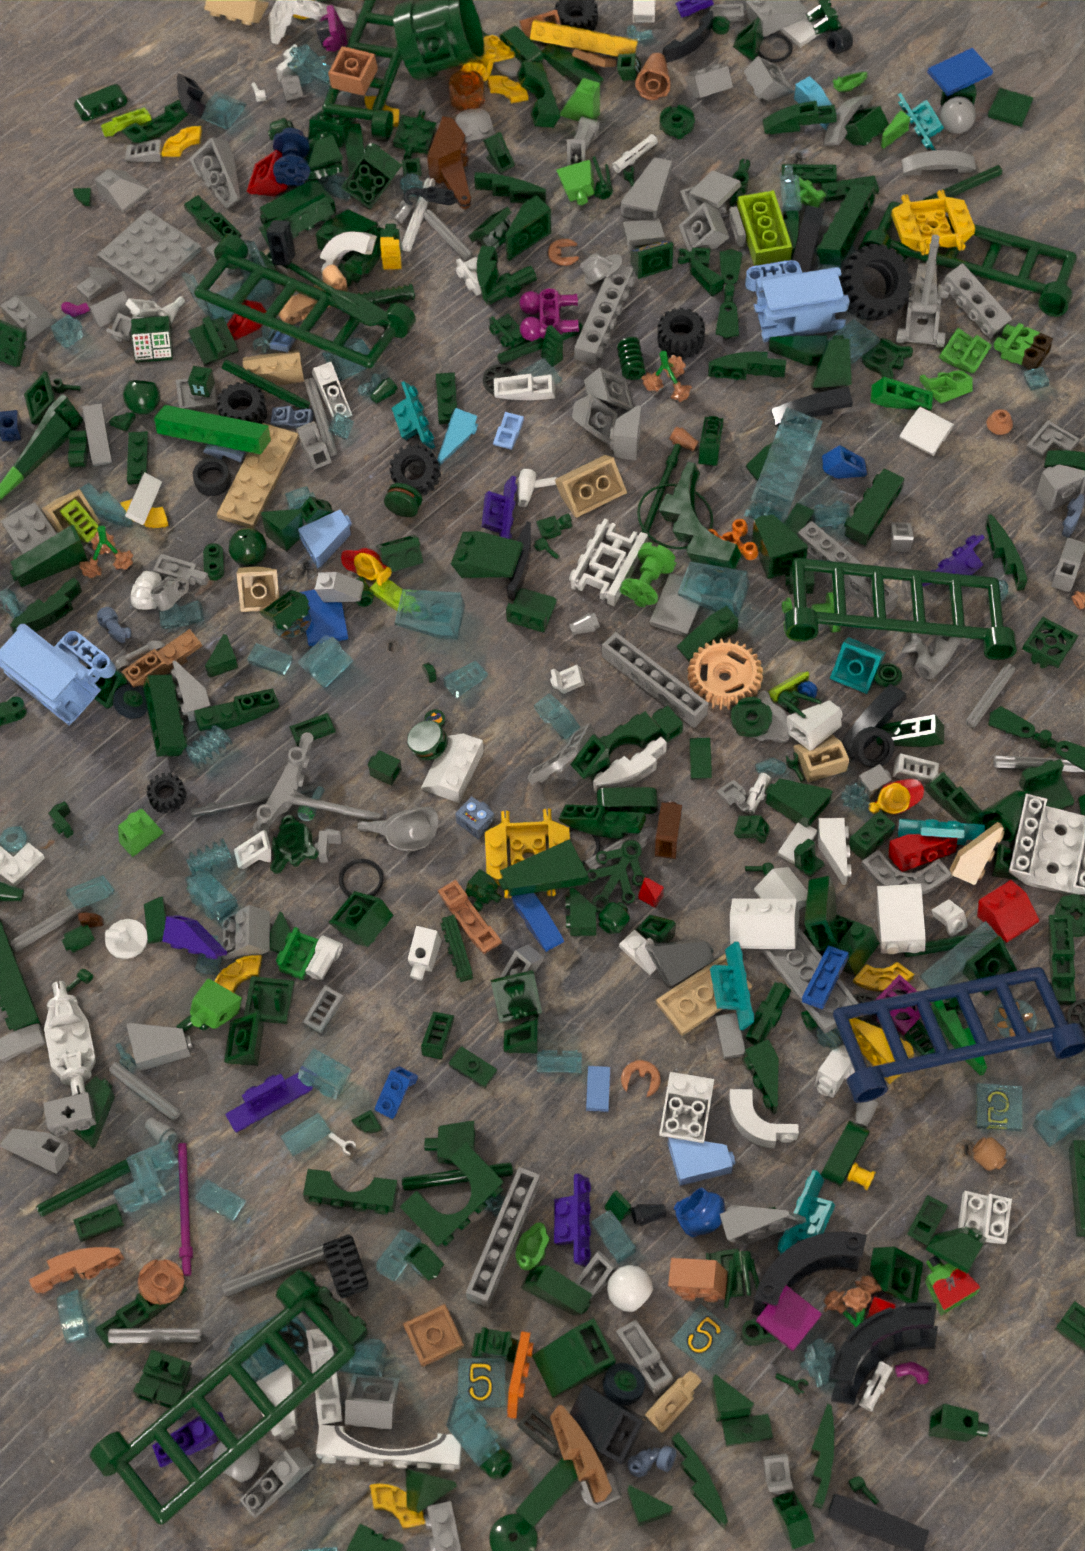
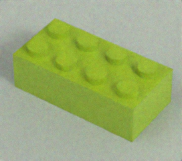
[737,190,792,266]

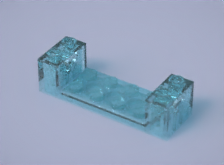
[744,407,823,523]

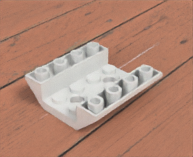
[1009,794,1085,895]

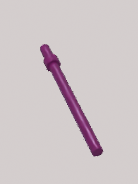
[178,1143,193,1276]

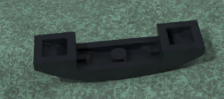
[663,10,714,63]

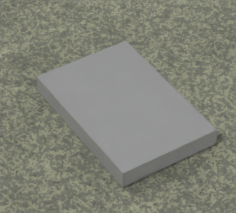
[649,573,708,637]

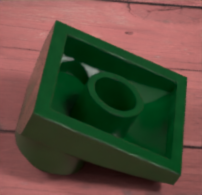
[259,589,310,630]

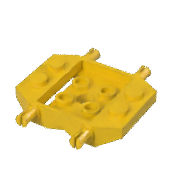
[892,190,975,255]
[485,808,570,899]

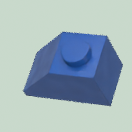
[822,445,867,479]

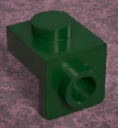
[48,801,74,838]
[734,815,770,843]
[794,838,824,877]

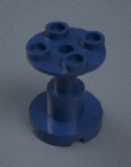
[273,128,310,186]

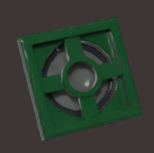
[1022,617,1079,668]

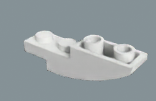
[593,737,667,793]

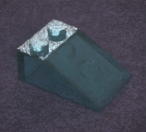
[678,561,750,617]
[395,589,465,639]

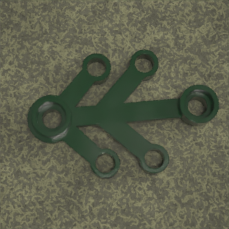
[587,840,645,913]

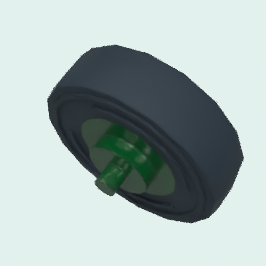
[113,684,148,719]
[602,1363,645,1405]

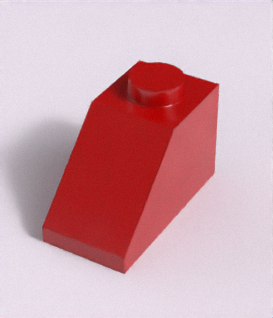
[227,300,266,340]

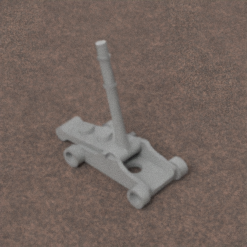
[896,235,949,348]
[253,732,380,835]

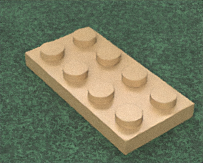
[656,954,752,1036]

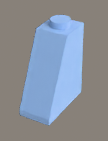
[298,509,352,569]
[668,1137,735,1186]

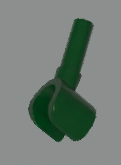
[623,167,635,187]
[52,378,81,394]
[534,538,560,559]
[786,752,805,782]
[745,862,774,877]
[66,969,94,993]
[775,1373,809,1395]
[848,1476,879,1505]

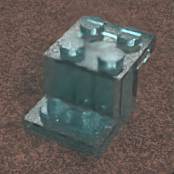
[113,1140,178,1212]

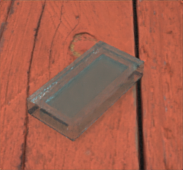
[247,643,293,676]
[66,875,114,909]
[280,1113,331,1156]

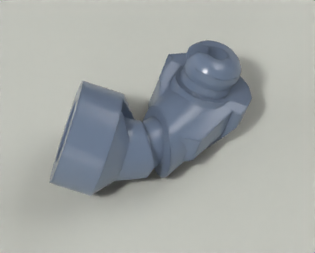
[97,607,131,643]
[628,1445,676,1477]

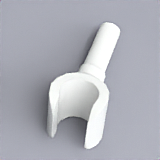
[252,83,266,102]
[328,1132,356,1156]

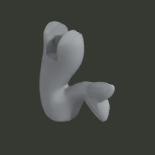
[901,633,962,679]

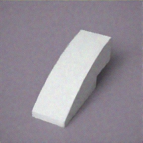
[494,374,555,400]

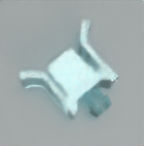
[287,44,326,87]

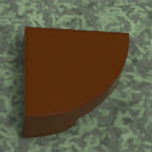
[78,913,104,928]

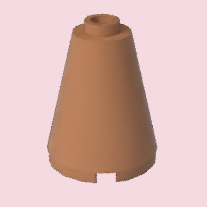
[635,53,671,101]

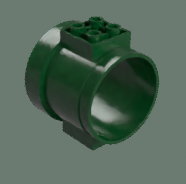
[394,0,485,81]

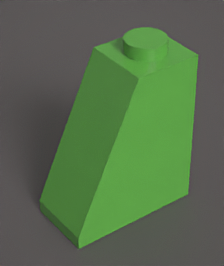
[560,78,600,122]

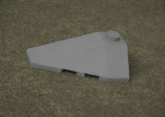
[190,137,241,209]

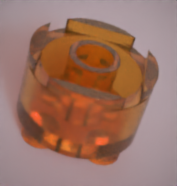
[448,70,485,112]

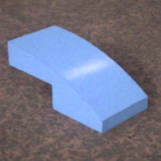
[493,412,524,450]

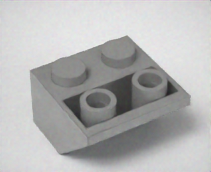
[685,64,733,98]
[222,905,270,959]

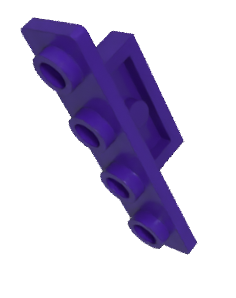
[481,475,517,539]
[922,534,985,586]
[225,1071,313,1133]
[554,1173,591,1268]

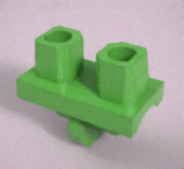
[794,177,826,208]

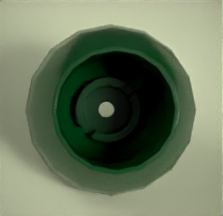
[122,380,161,415]
[228,528,267,567]

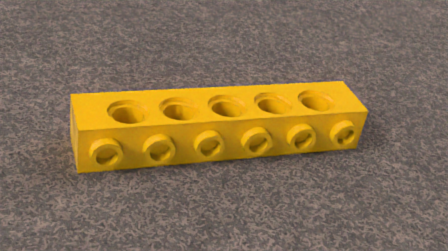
[530,20,638,57]

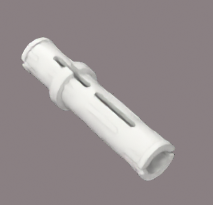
[612,134,658,173]

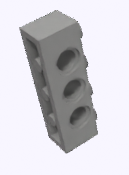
[941,263,1012,339]

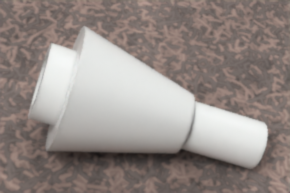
[157,297,185,324]

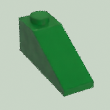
[870,377,933,411]

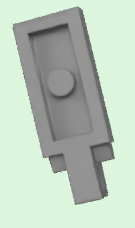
[153,554,209,586]

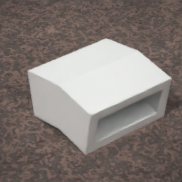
[633,0,655,22]

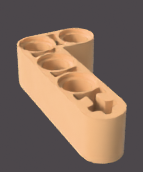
[278,265,348,325]

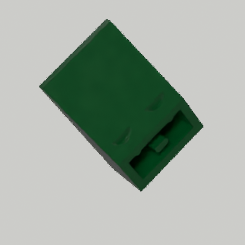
[341,142,402,210]
[803,914,880,976]
[532,1318,616,1398]

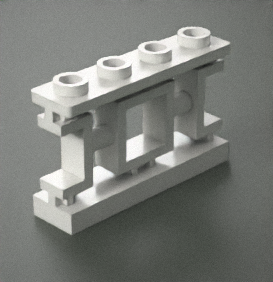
[569,518,648,606]

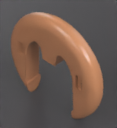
[548,238,579,266]
[621,1060,661,1097]

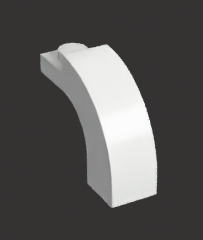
[320,232,377,279]
[729,1089,799,1148]

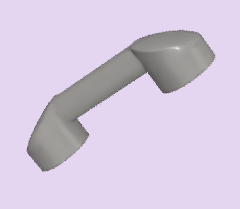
[115,641,166,672]

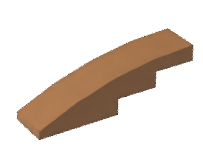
[550,1405,612,1502]

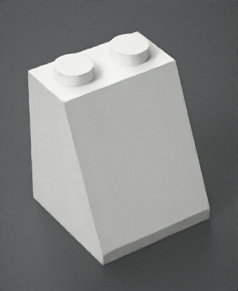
[877,884,926,954]

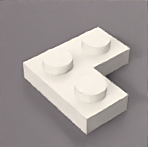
[0,842,45,887]

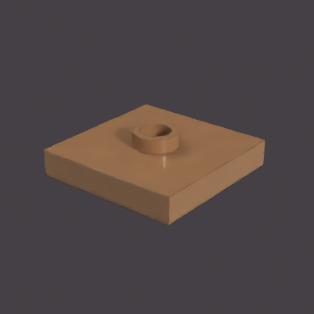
[572,49,617,67]
[403,1304,464,1367]

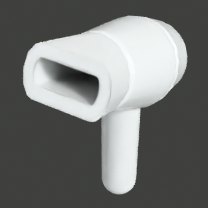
[518,469,557,507]

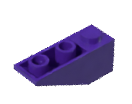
[162,915,228,959]
[152,1412,227,1468]

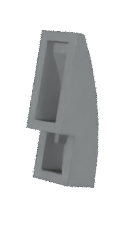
[83,403,112,467]
[616,1320,674,1397]

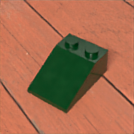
[505,195,552,261]
[316,209,378,262]
[451,531,524,578]

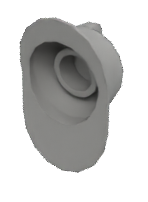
[580,253,623,285]

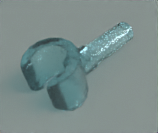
[115,1043,136,1071]

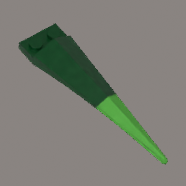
[0,394,84,501]

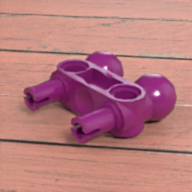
[519,288,579,341]

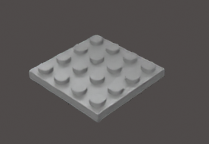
[97,210,202,296]

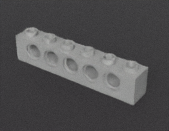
[574,265,636,365]
[797,521,899,616]
[602,632,709,728]
[466,1167,540,1308]

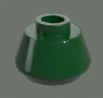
[874,663,902,689]

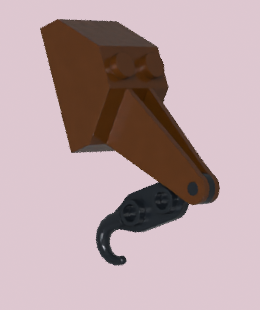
[403,116,471,209]

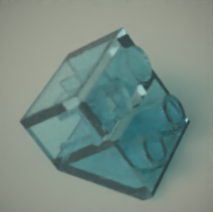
[185,871,238,923]
[446,1394,500,1467]

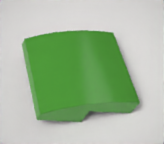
[938,328,992,374]

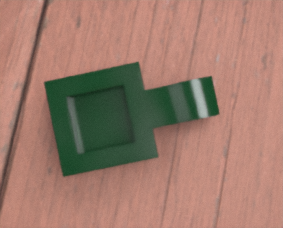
[536,514,573,540]

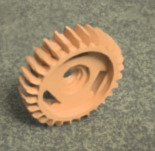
[688,638,763,710]

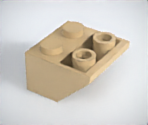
[793,734,849,783]

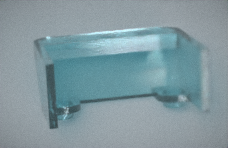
[181,240,276,322]

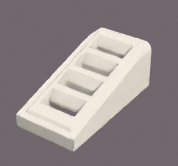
[893,753,939,782]

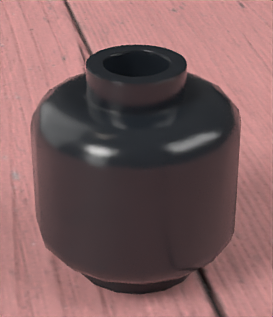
[827,28,853,54]

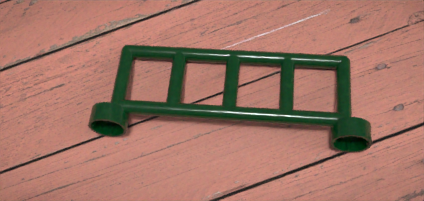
[322,0,423,141]

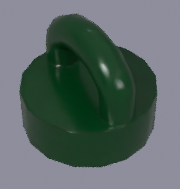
[712,16,730,35]

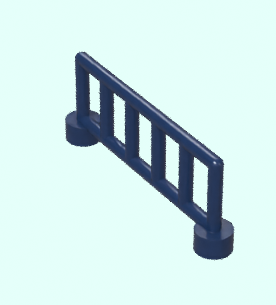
[833,967,1085,1103]

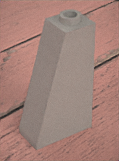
[621,158,672,220]

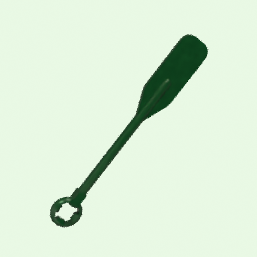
[266,252,388,326]

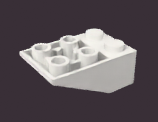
[659,1072,714,1143]

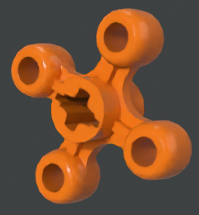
[708,519,758,571]

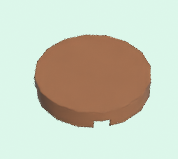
[138,1259,184,1305]

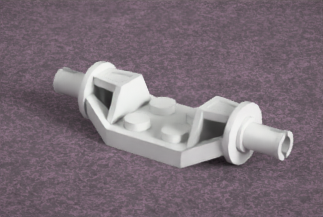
[44,981,96,1096]

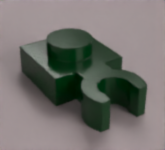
[678,247,710,268]

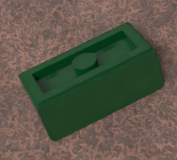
[144,896,167,944]

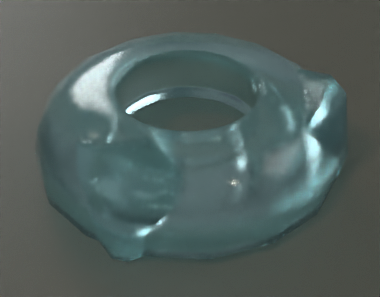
[0,826,27,852]

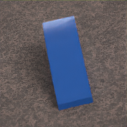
[511,893,564,952]

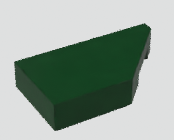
[269,912,291,953]

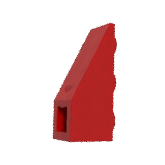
[888,834,957,872]

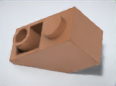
[519,10,561,37]

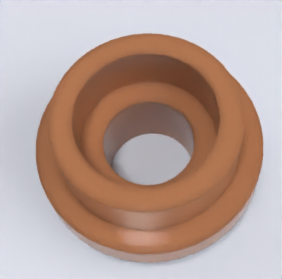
[1071,591,1085,610]

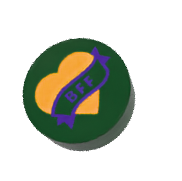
[424,709,445,728]

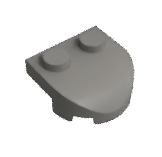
[455,108,495,144]

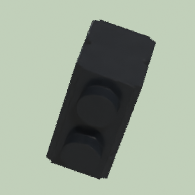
[266,220,296,265]

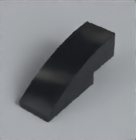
[177,73,207,118]

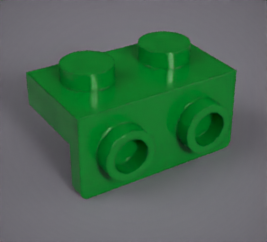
[276,927,319,980]

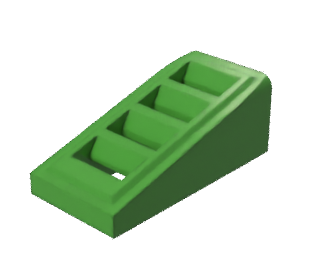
[881,111,910,149]

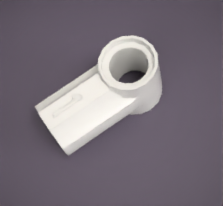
[306,935,343,981]

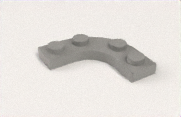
[527,723,594,785]
[861,850,952,895]

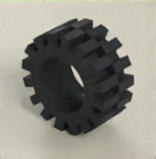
[146,773,186,813]

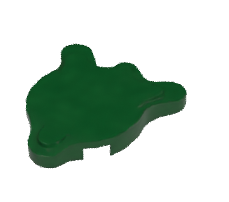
[306,160,343,180]
[857,338,913,379]
[270,815,319,874]

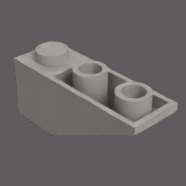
[1051,538,1085,593]
[171,661,211,722]
[0,1129,69,1174]
[240,1447,313,1518]

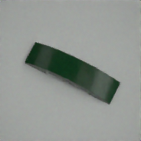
[122,100,188,143]

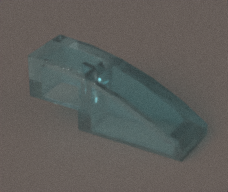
[80,483,133,528]

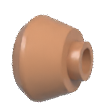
[986,409,1013,435]

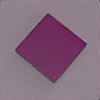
[756,1285,822,1352]

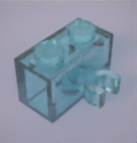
[298,1048,352,1100]

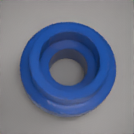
[798,681,818,698]

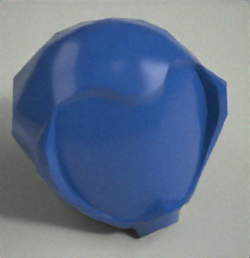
[674,1187,726,1238]

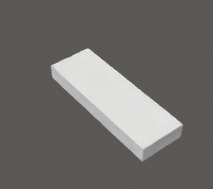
[125,473,162,525]

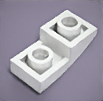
[276,44,299,82]

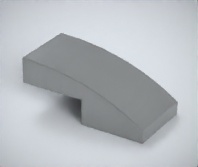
[0,1024,46,1062]

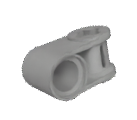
[150,576,189,611]

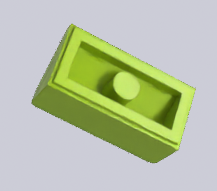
[767,671,810,703]

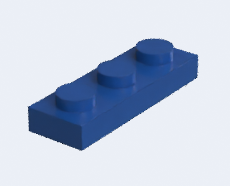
[802,946,849,1009]

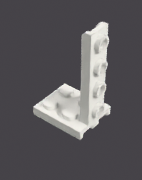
[268,0,357,44]

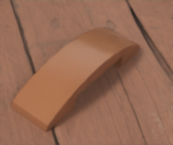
[438,880,502,954]

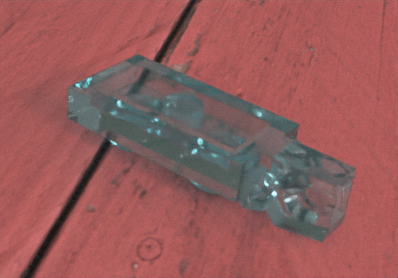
[780,165,801,211]

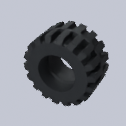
[657,308,705,360]
[216,382,267,424]
[389,444,441,496]
[322,1234,369,1299]

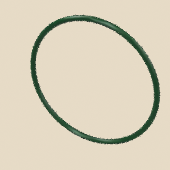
[637,483,714,550]

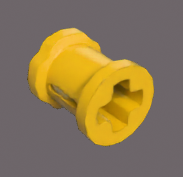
[847,1162,876,1190]

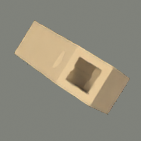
[949,822,1004,885]

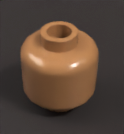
[972,1137,1007,1171]

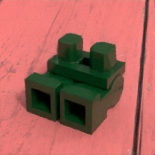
[133,1349,192,1409]

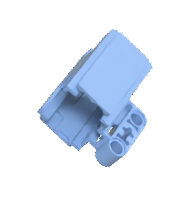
[745,260,849,342]
[0,624,116,726]

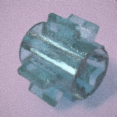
[400,174,423,197]
[841,783,868,810]
[816,1026,842,1048]

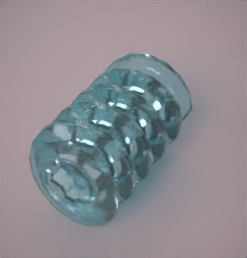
[186,725,232,769]
[184,838,232,878]

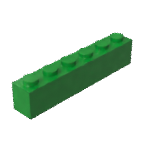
[154,405,271,455]

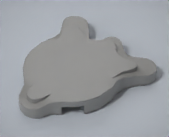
[731,691,790,743]

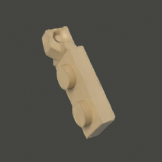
[645,1371,702,1433]

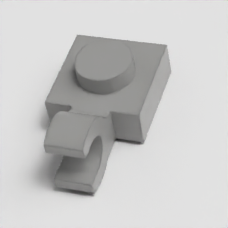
[717,780,750,811]

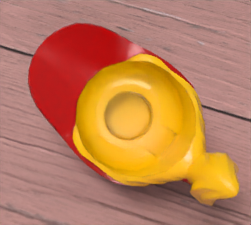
[341,548,392,586]
[868,779,924,815]

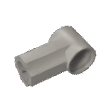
[574,117,600,151]

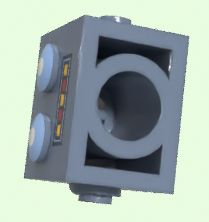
[455,796,495,840]

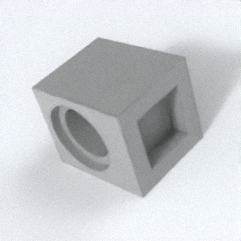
[857,764,892,801]

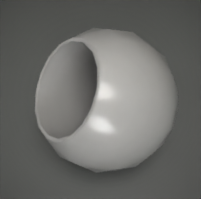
[940,97,976,134]
[213,1434,260,1483]

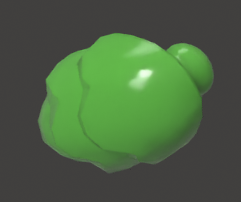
[833,72,868,92]
[515,1222,550,1270]

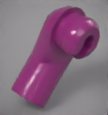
[61,302,90,317]
[894,1362,929,1384]

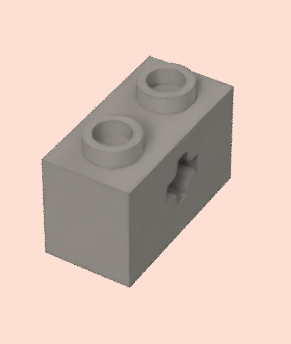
[43,1092,96,1136]

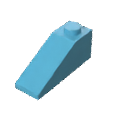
[794,76,832,131]
[437,408,478,465]

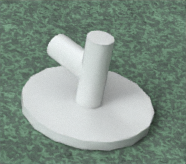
[105,919,148,959]

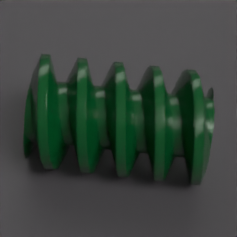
[617,337,646,380]

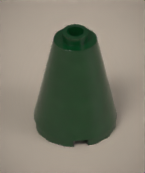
[977,790,1027,844]

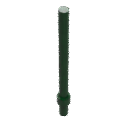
[641,444,682,533]

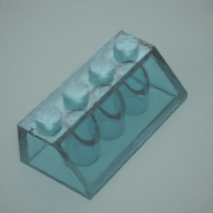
[1033,1085,1085,1147]

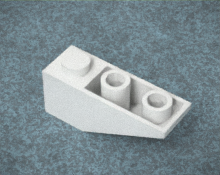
[312,362,352,422]
[817,818,851,885]

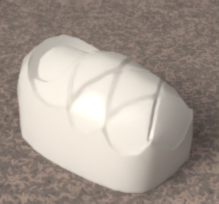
[131,571,163,610]

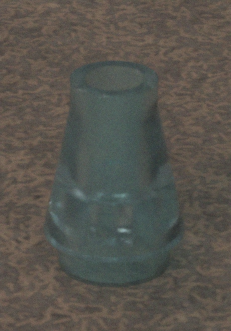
[0,589,23,619]

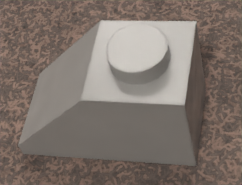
[315,572,364,602]
[499,945,544,978]

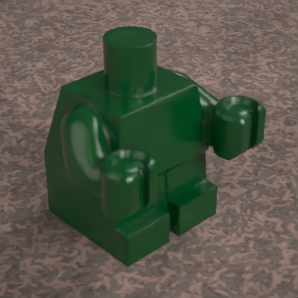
[465,869,502,912]

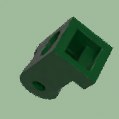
[68,430,89,468]
[299,497,335,523]
[0,696,27,726]

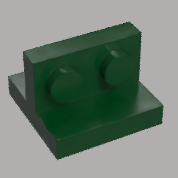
[468,206,512,249]
[188,316,239,366]
[376,534,424,572]

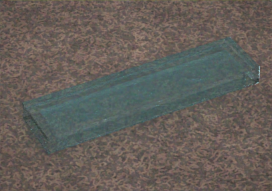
[919,921,998,989]

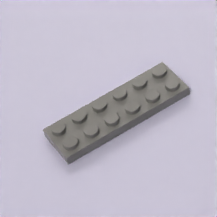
[761,927,859,1033]

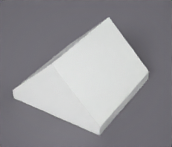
[754,867,808,910]

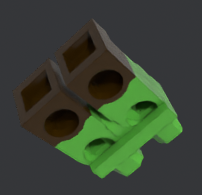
[994,323,1053,375]

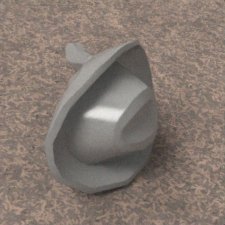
[357,807,438,851]

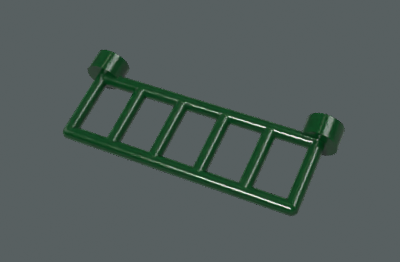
[858,201,1077,317]
[194,234,416,369]
[785,558,1017,660]
[89,1271,356,1525]

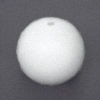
[607,1265,653,1312]

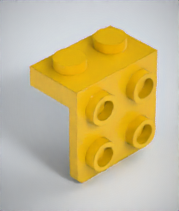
[473,35,515,76]

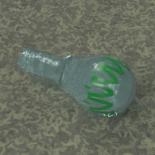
[297,786,325,821]

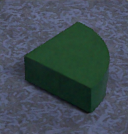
[73,188,92,206]
[109,412,136,432]
[422,662,437,683]
[351,1110,382,1133]

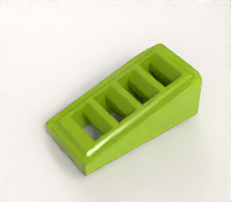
[60,499,99,543]

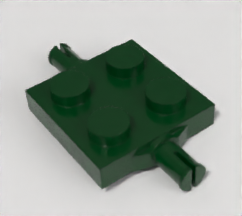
[393,110,437,159]

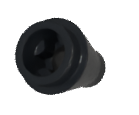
[631,1204,667,1227]

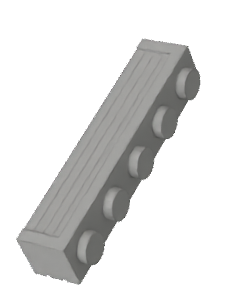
[584,831,647,877]

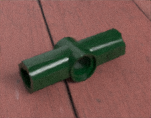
[485,266,537,305]
[745,982,791,1045]

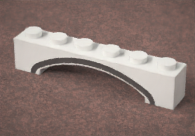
[316,1425,463,1472]

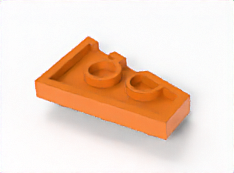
[507,1331,534,1419]

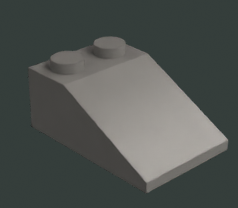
[746,0,809,37]
[720,1205,806,1246]

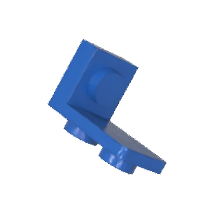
[375,1066,418,1119]

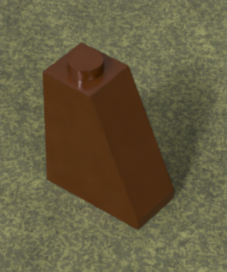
[655,802,682,859]

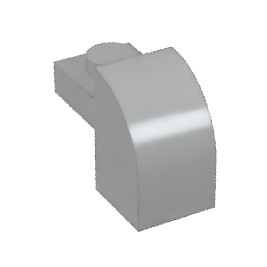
[296,421,332,470]

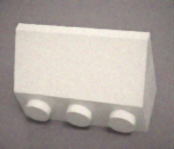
[421,733,484,803]
[730,899,800,949]

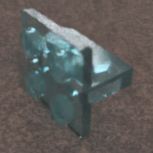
[298,635,353,688]

